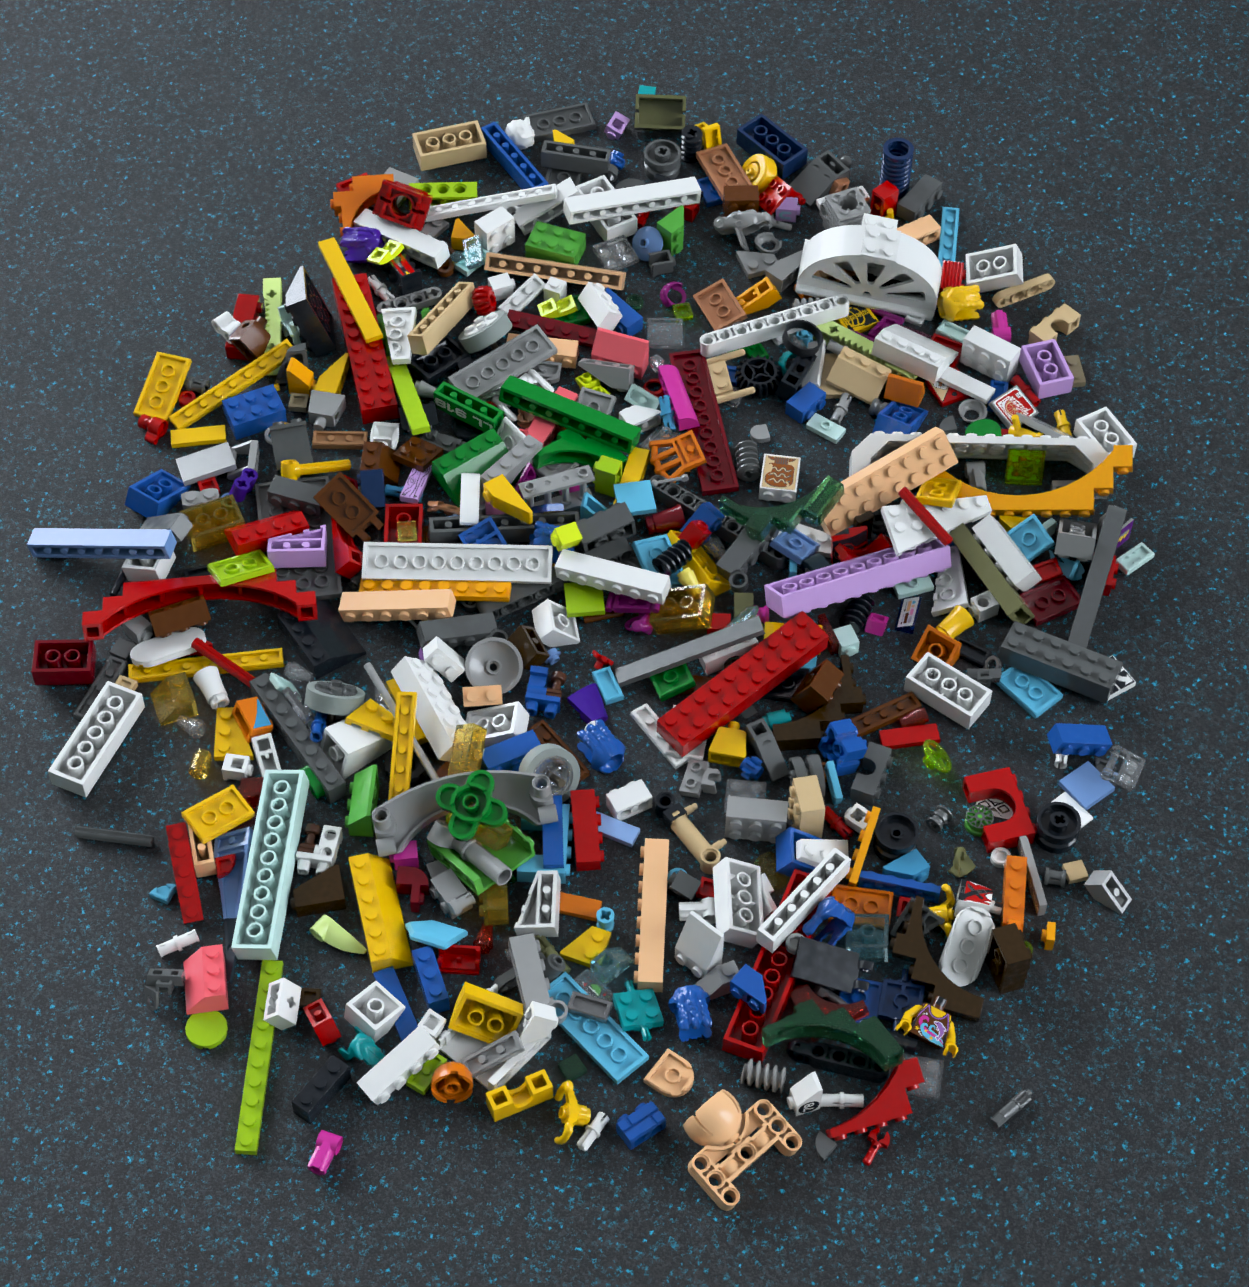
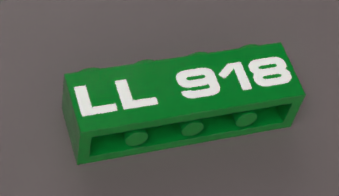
[433,381,504,432]

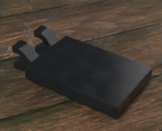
[790,936,874,995]

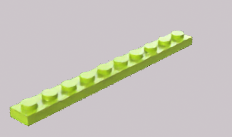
[235,960,284,1155]

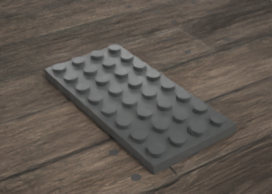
[255,475,342,607]

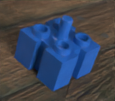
[818,718,868,776]

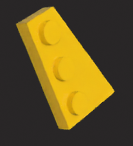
[345,698,416,742]
[214,707,254,761]

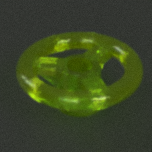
[923,739,952,773]

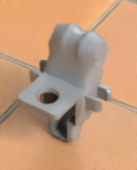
[714,209,771,251]

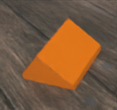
[884,373,925,408]
[911,625,962,667]

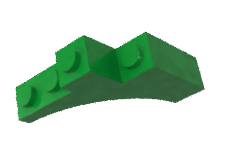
[533,429,628,473]

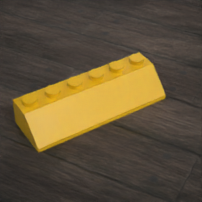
[348,853,413,973]

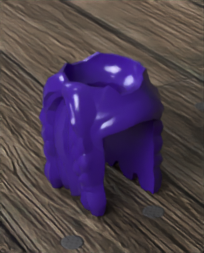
[339,227,385,263]

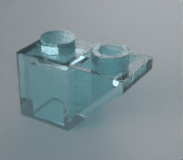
[590,947,635,987]

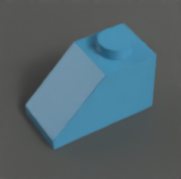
[882,849,930,882]

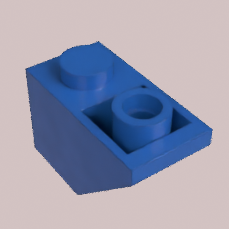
[730,964,767,1014]

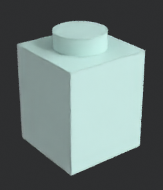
[832,624,860,657]

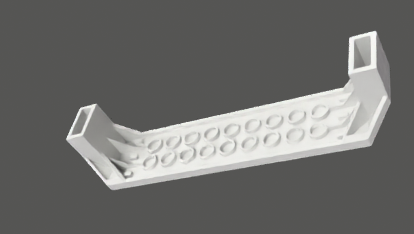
[849,431,1109,499]

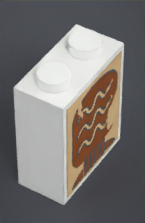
[759,454,801,503]

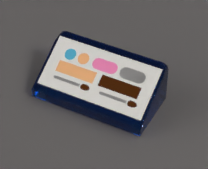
[895,597,922,634]

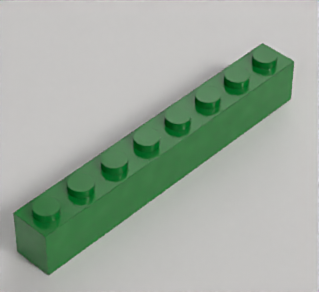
[499,375,641,454]

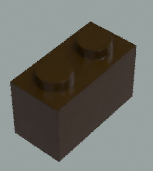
[507,625,550,670]

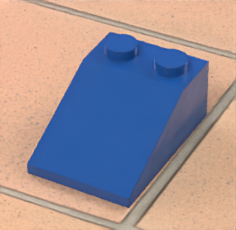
[872,401,929,434]
[125,469,191,518]
[775,827,821,877]

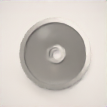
[465,637,523,694]

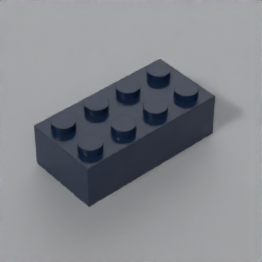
[736,113,808,180]

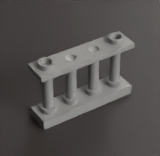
[518,465,595,512]

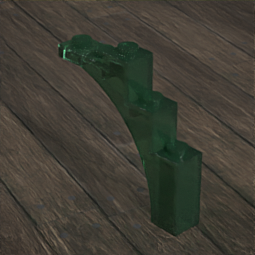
[719,476,844,542]
[762,998,903,1072]

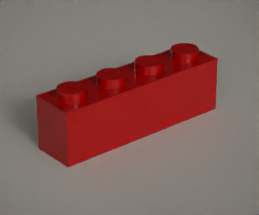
[225,294,263,360]
[570,789,604,871]

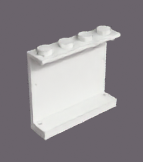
[438,984,551,1091]

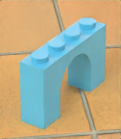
[517,804,573,884]

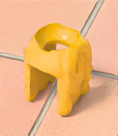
[937,285,984,322]

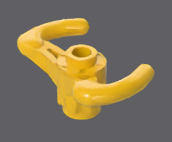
[928,884,956,938]
[554,1080,591,1145]

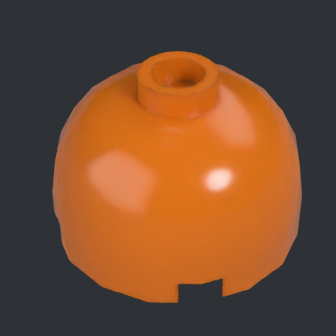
[431,1061,474,1103]

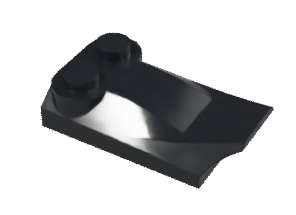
[406,335,471,386]

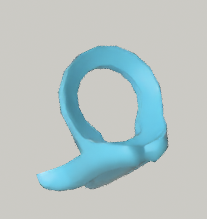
[1049,550,1085,580]

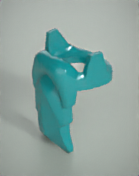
[338,1026,386,1067]

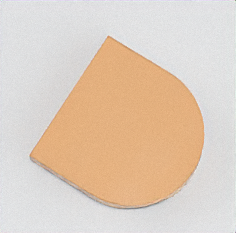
[643,1049,694,1097]

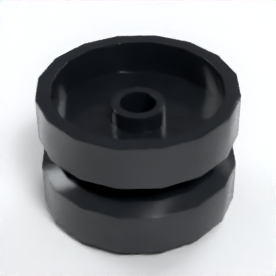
[1035,802,1081,854]
[873,812,919,863]

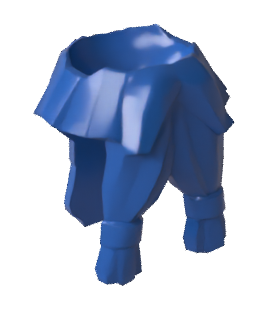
[802,896,855,946]

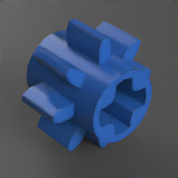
[610,150,625,170]
[739,756,764,780]

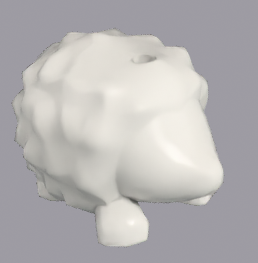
[505,117,535,150]

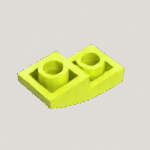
[575,372,610,394]

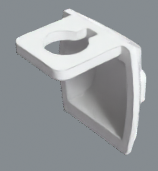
[370,422,399,450]

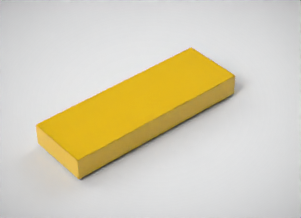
[170,425,227,448]

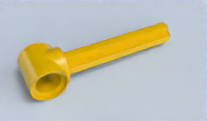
[281,459,351,480]

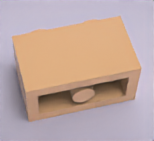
[462,685,503,708]

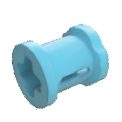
[596,907,615,932]

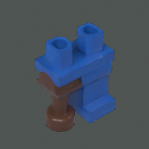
[525,665,567,719]

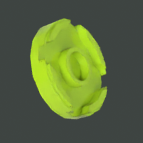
[185,1011,228,1049]

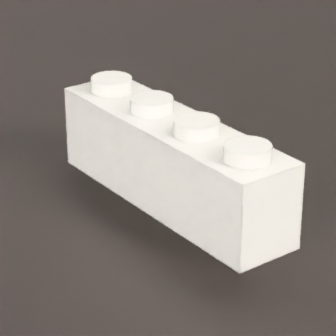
[356,1025,441,1105]

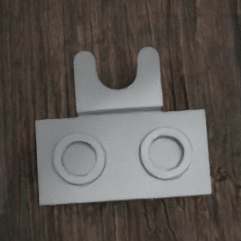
[679,759,721,798]

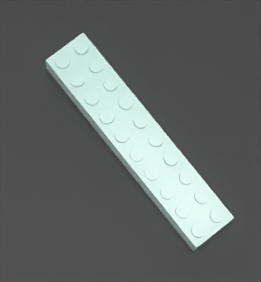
[231,770,309,960]

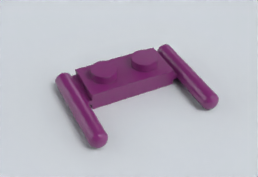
[849,308,905,342]
[605,591,661,613]

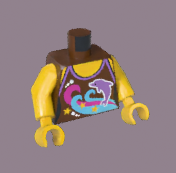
[895,996,958,1058]

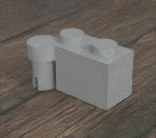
[429,868,476,919]

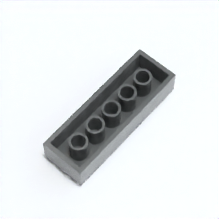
[998,621,1123,704]

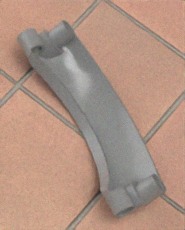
[372,770,558,857]

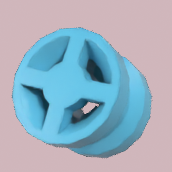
[795,330,813,348]

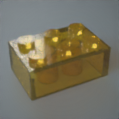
[179,494,245,552]
[649,583,715,635]

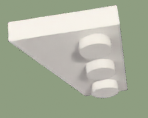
[796,839,849,878]

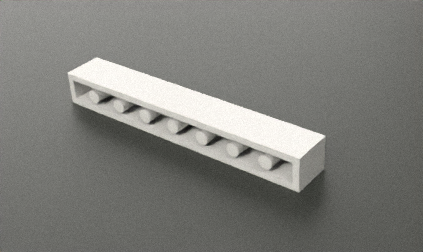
[563,177,701,225]

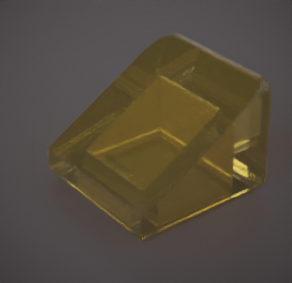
[397,521,417,542]

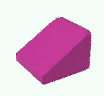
[865,613,889,636]

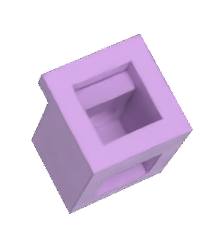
[604,111,630,140]

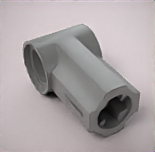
[964,461,987,491]

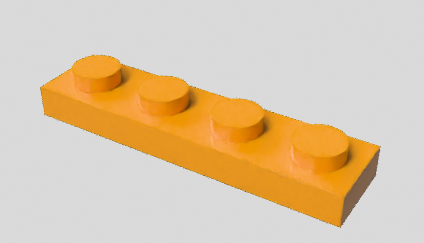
[846,806,881,887]

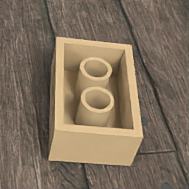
[787,775,825,839]

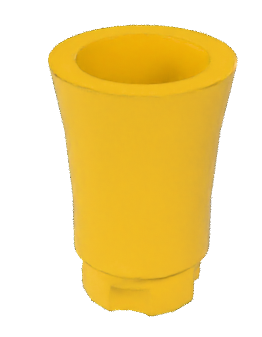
[936,605,974,639]

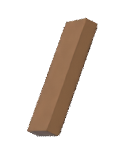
[312,430,368,450]

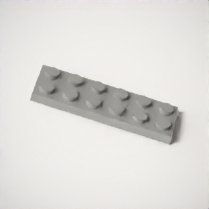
[448,324,558,399]

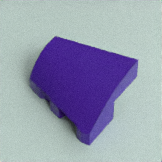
[567,683,608,724]

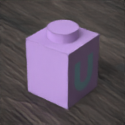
[775,197,801,222]

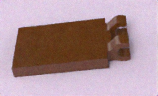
[313,472,384,542]

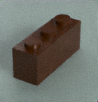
[148,594,211,638]

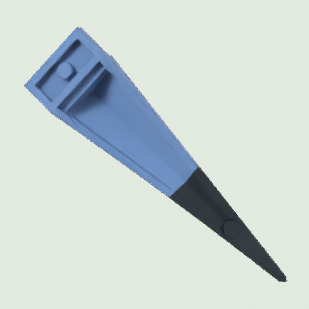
[214,826,254,984]

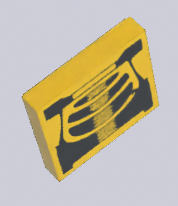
[835,304,879,333]

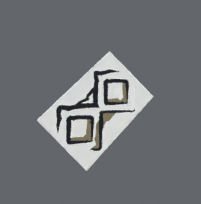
[976,799,1013,819]

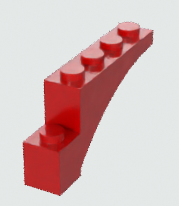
[166,822,204,924]
[825,1057,925,1141]

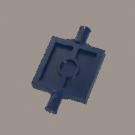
[877,969,925,1033]

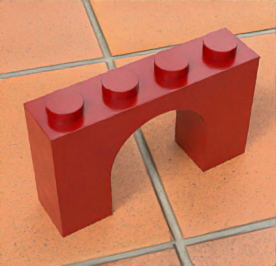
[962,767,1037,853]

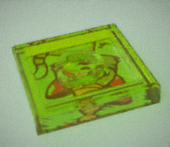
[1004,449,1046,485]

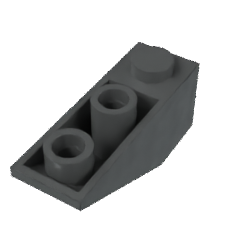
[745,718,789,783]

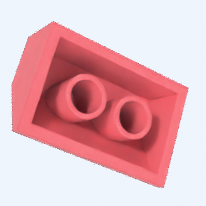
[591,327,649,380]
[183,944,229,1015]

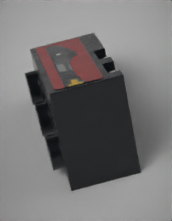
[382,249,422,296]

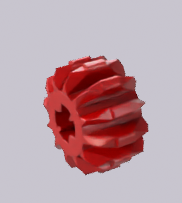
[471,285,497,316]

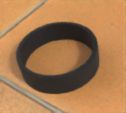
[782,320,823,357]

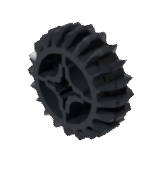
[735,355,783,399]

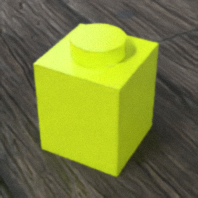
[551,522,583,552]

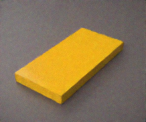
[133,352,192,423]

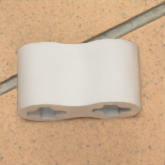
[211,311,241,344]

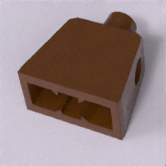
[228,316,271,361]

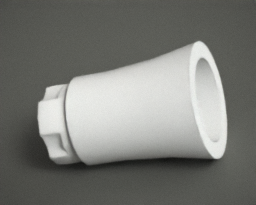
[193,666,230,711]

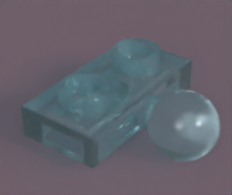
[451,235,485,270]

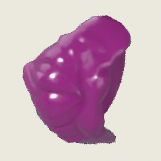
[660,281,686,307]
[625,613,654,635]

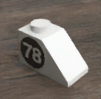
[787,1072,823,1116]

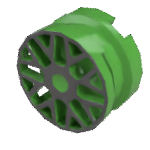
[964,804,994,837]

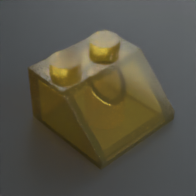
[150,672,198,726]

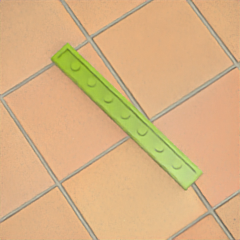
[386,356,431,435]

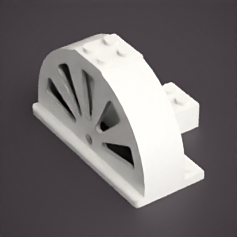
[795,213,942,321]

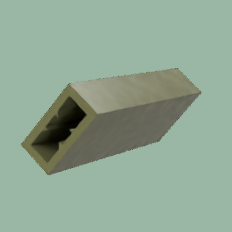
[949,523,1035,625]

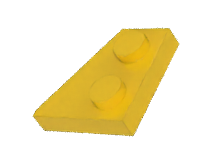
[560,926,611,970]

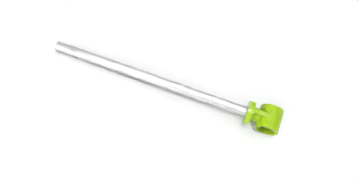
[364,662,452,822]

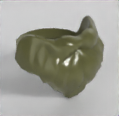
[948,847,976,878]

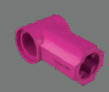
[991,310,1011,343]
[307,1130,343,1175]

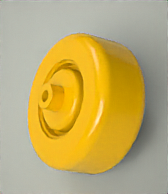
[742,154,777,195]

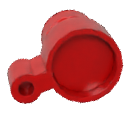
[138,414,168,445]

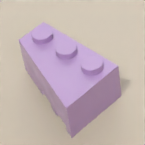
[267,524,328,568]

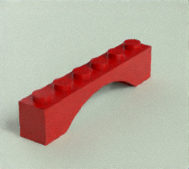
[331,474,363,579]

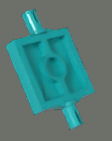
[612,980,664,1041]

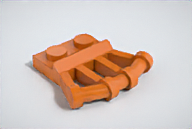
[649,430,707,483]

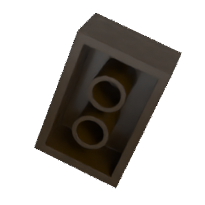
[985,923,1032,994]

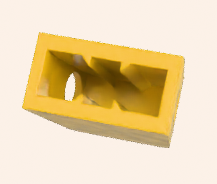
[708,721,746,767]

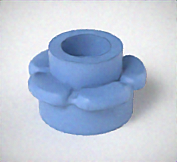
[545,648,561,665]

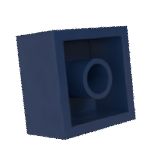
[357,468,386,507]

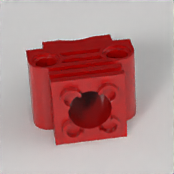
[372,180,433,231]

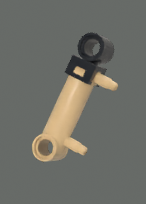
[655,792,727,874]

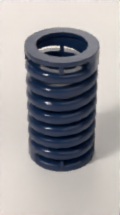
[879,138,914,199]

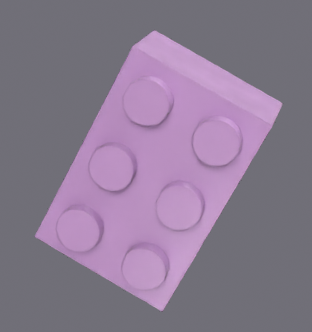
[1019,339,1074,399]

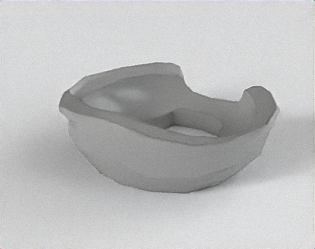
[754,232,782,254]
[958,399,987,424]

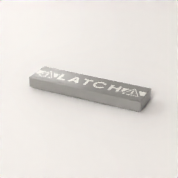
[1017,836,1047,916]

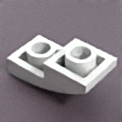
[761,873,777,920]

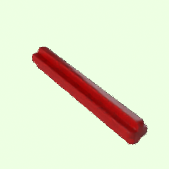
[898,487,953,546]
[191,638,256,687]

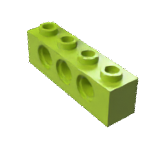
[409,182,478,210]

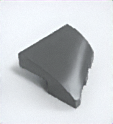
[275,343,309,384]
[890,897,945,937]

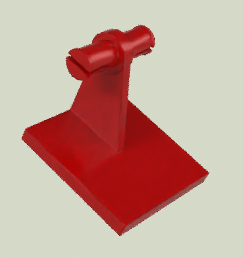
[759,176,806,215]

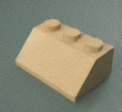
[825,346,892,405]

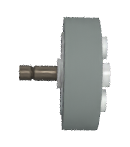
[458,310,513,353]

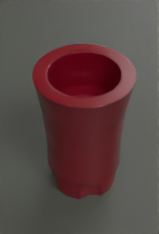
[645,504,686,534]

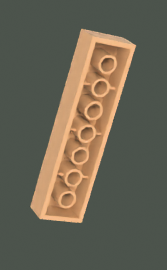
[809,427,959,536]

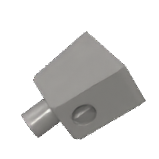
[308,390,346,431]

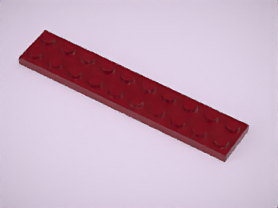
[669,349,739,496]

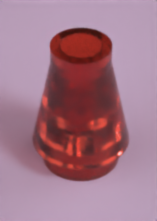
[899,707,929,728]
[473,923,493,954]

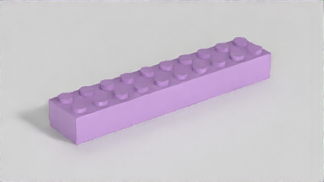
[764,539,952,618]

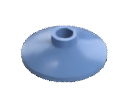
[632,226,663,261]

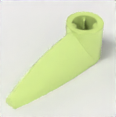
[309,914,367,954]

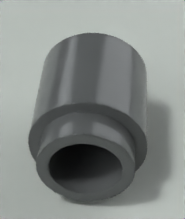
[543,954,566,983]

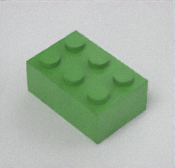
[525,221,586,265]

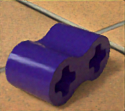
[229,468,258,502]

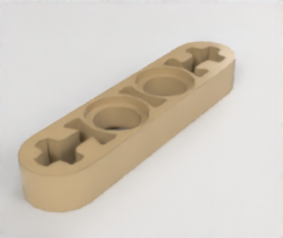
[992,273,1055,308]

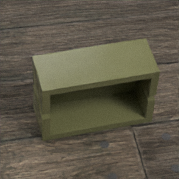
[634,94,686,132]

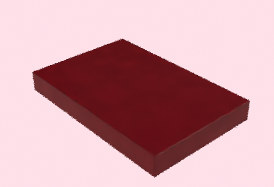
[1019,575,1081,627]

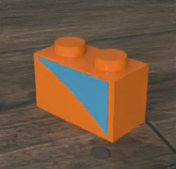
[232,697,273,743]

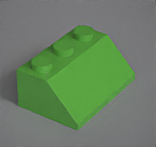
[345,765,380,837]

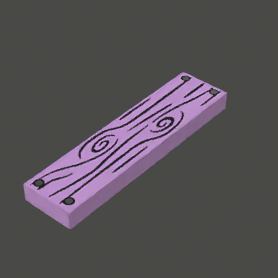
[400,465,432,504]

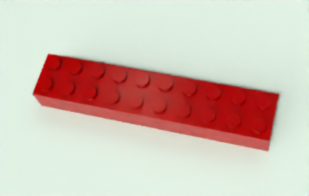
[332,273,399,424]
[657,611,829,758]
[722,869,832,1064]

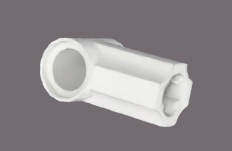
[679,897,716,924]

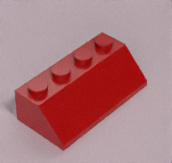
[224,510,309,556]

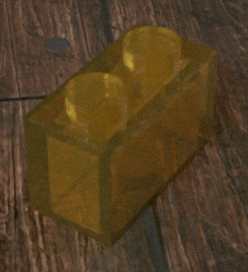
[479,883,509,925]

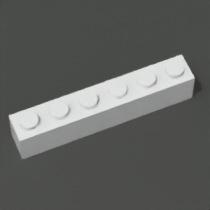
[353,208,450,269]
[554,549,671,605]
[756,848,851,953]

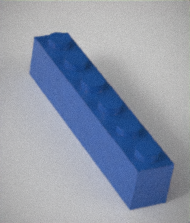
[481,122,549,190]

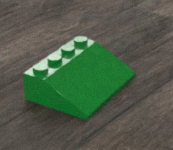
[431,428,521,507]

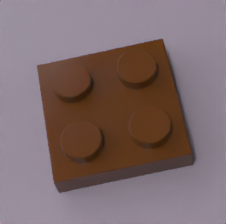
[392,436,444,473]

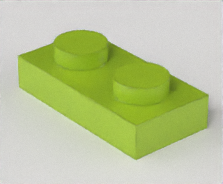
[406,1054,447,1095]

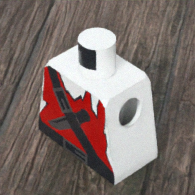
[953,879,1003,916]

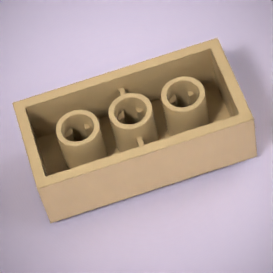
[412,120,487,171]

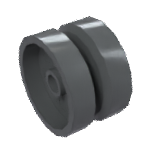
[644,139,681,180]
[788,754,825,797]

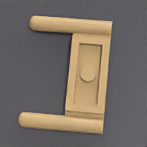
[706,349,756,404]

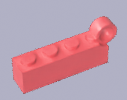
[519,386,578,447]

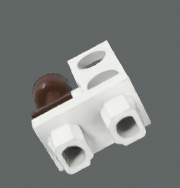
[296,823,343,876]

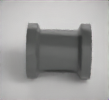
[1044,867,1066,888]

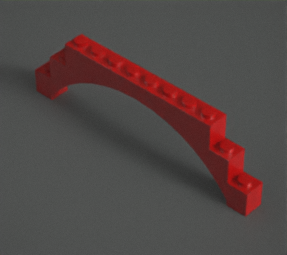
[82,569,318,641]

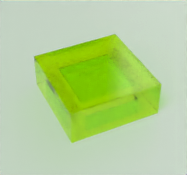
[672,302,693,322]

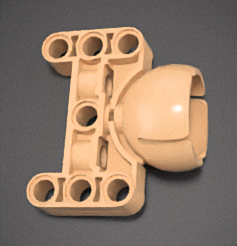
[683,1089,802,1211]

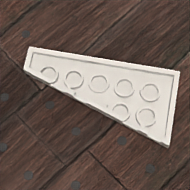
[880,495,992,557]

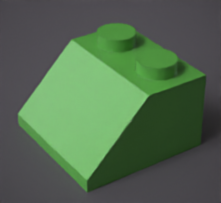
[657,205,684,256]

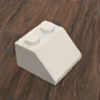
[532,599,580,647]
[344,981,405,1042]

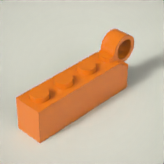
[1001,855,1027,932]

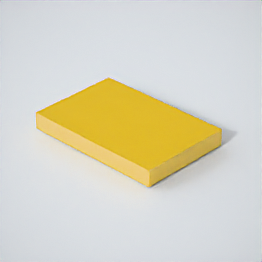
[915,477,962,508]
[181,785,255,844]

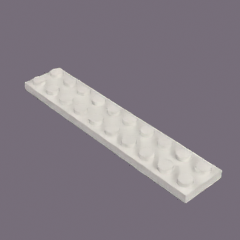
[361,542,553,584]

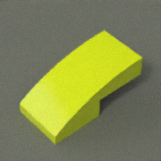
[367,240,404,265]
[537,295,578,319]

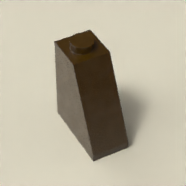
[290,864,346,917]

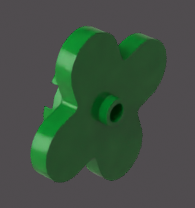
[436,770,508,841]

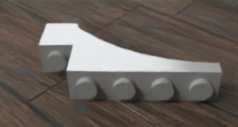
[479,434,543,515]

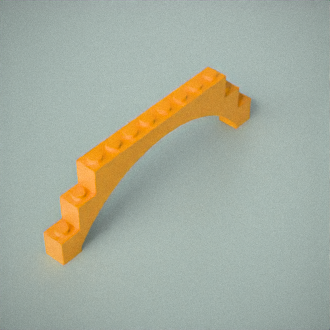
[935,445,1133,518]

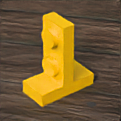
[695,122,722,150]

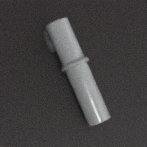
[427,819,512,886]

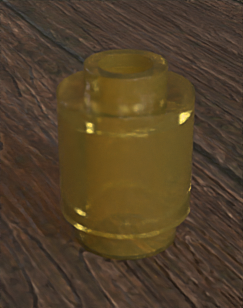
[188,749,212,780]

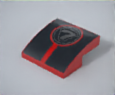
[831,526,868,565]

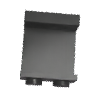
[269,418,313,472]

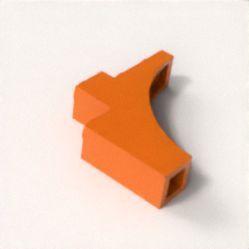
[330,174,394,238]

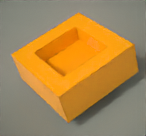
[1041,922,1056,950]

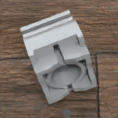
[819,187,871,230]

